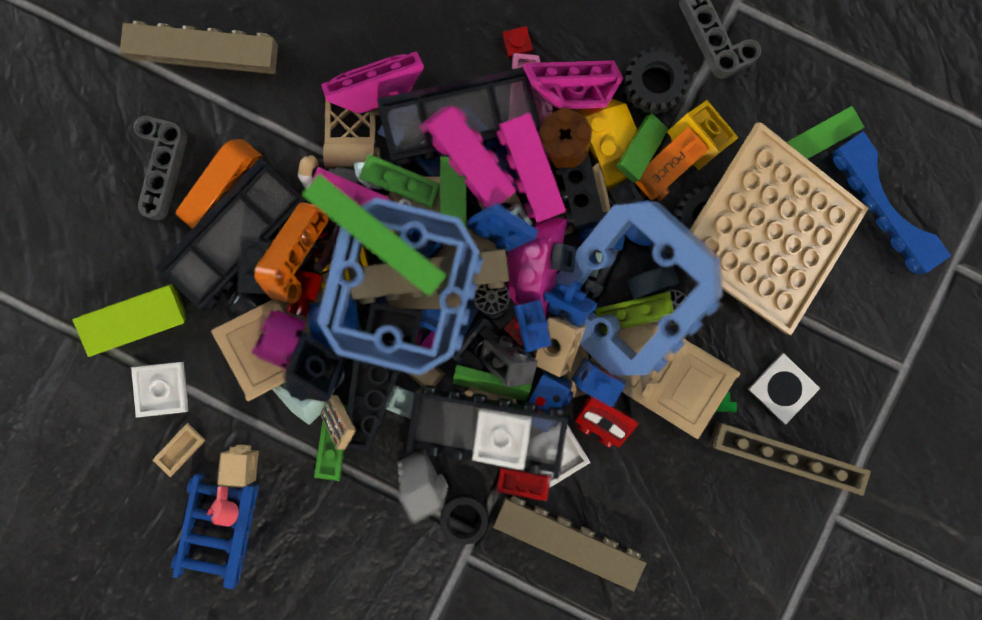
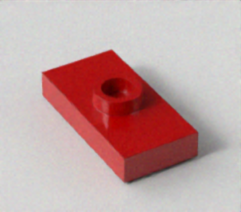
[497,467,551,501]

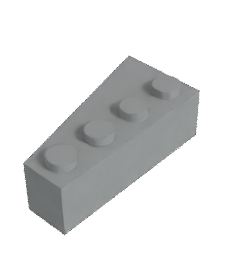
[397,449,448,522]

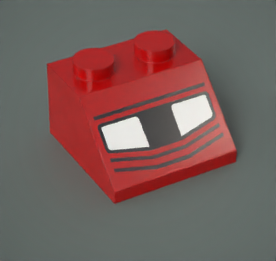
[573,394,638,448]

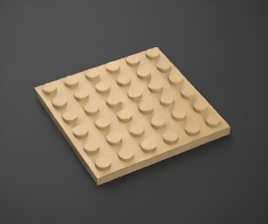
[690,123,869,335]

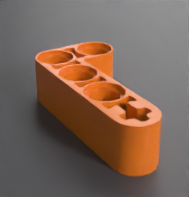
[176,139,263,229]
[255,202,329,304]

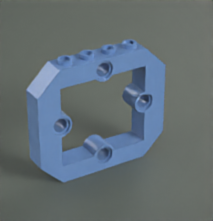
[317,198,483,375]
[553,202,723,375]

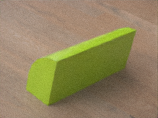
[72,284,186,357]

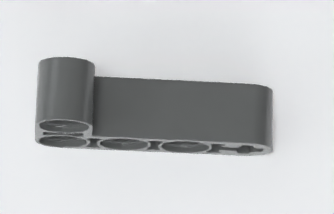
[679,0,761,79]
[133,116,188,221]

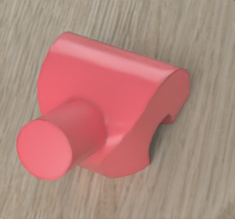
[207,486,239,526]

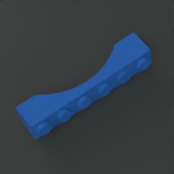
[831,131,951,275]

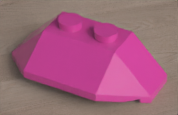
[321,52,424,114]
[523,61,623,109]
[503,217,567,320]

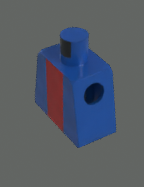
[571,357,626,407]

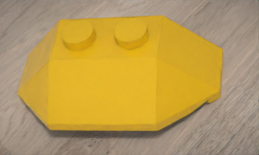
[572,99,637,192]

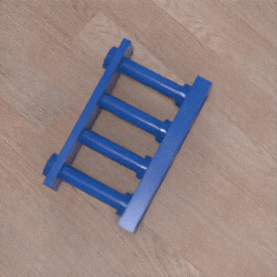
[171,473,259,589]

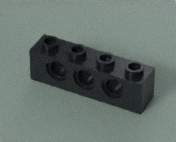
[554,139,604,233]

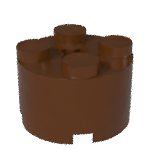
[539,108,592,169]

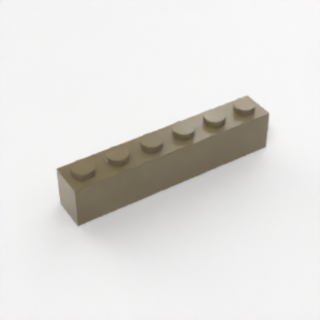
[120,21,278,74]
[349,250,509,304]
[709,422,871,496]
[493,495,646,591]

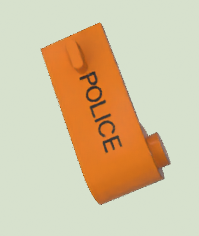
[635,127,709,201]

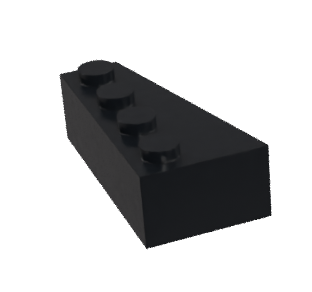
[346,359,402,451]

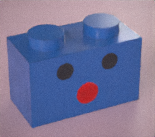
[522,370,574,432]

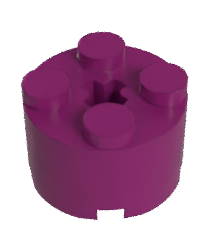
[252,310,306,370]

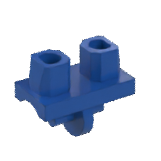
[543,281,597,327]
[514,300,552,352]

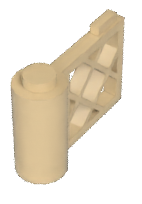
[323,100,381,168]

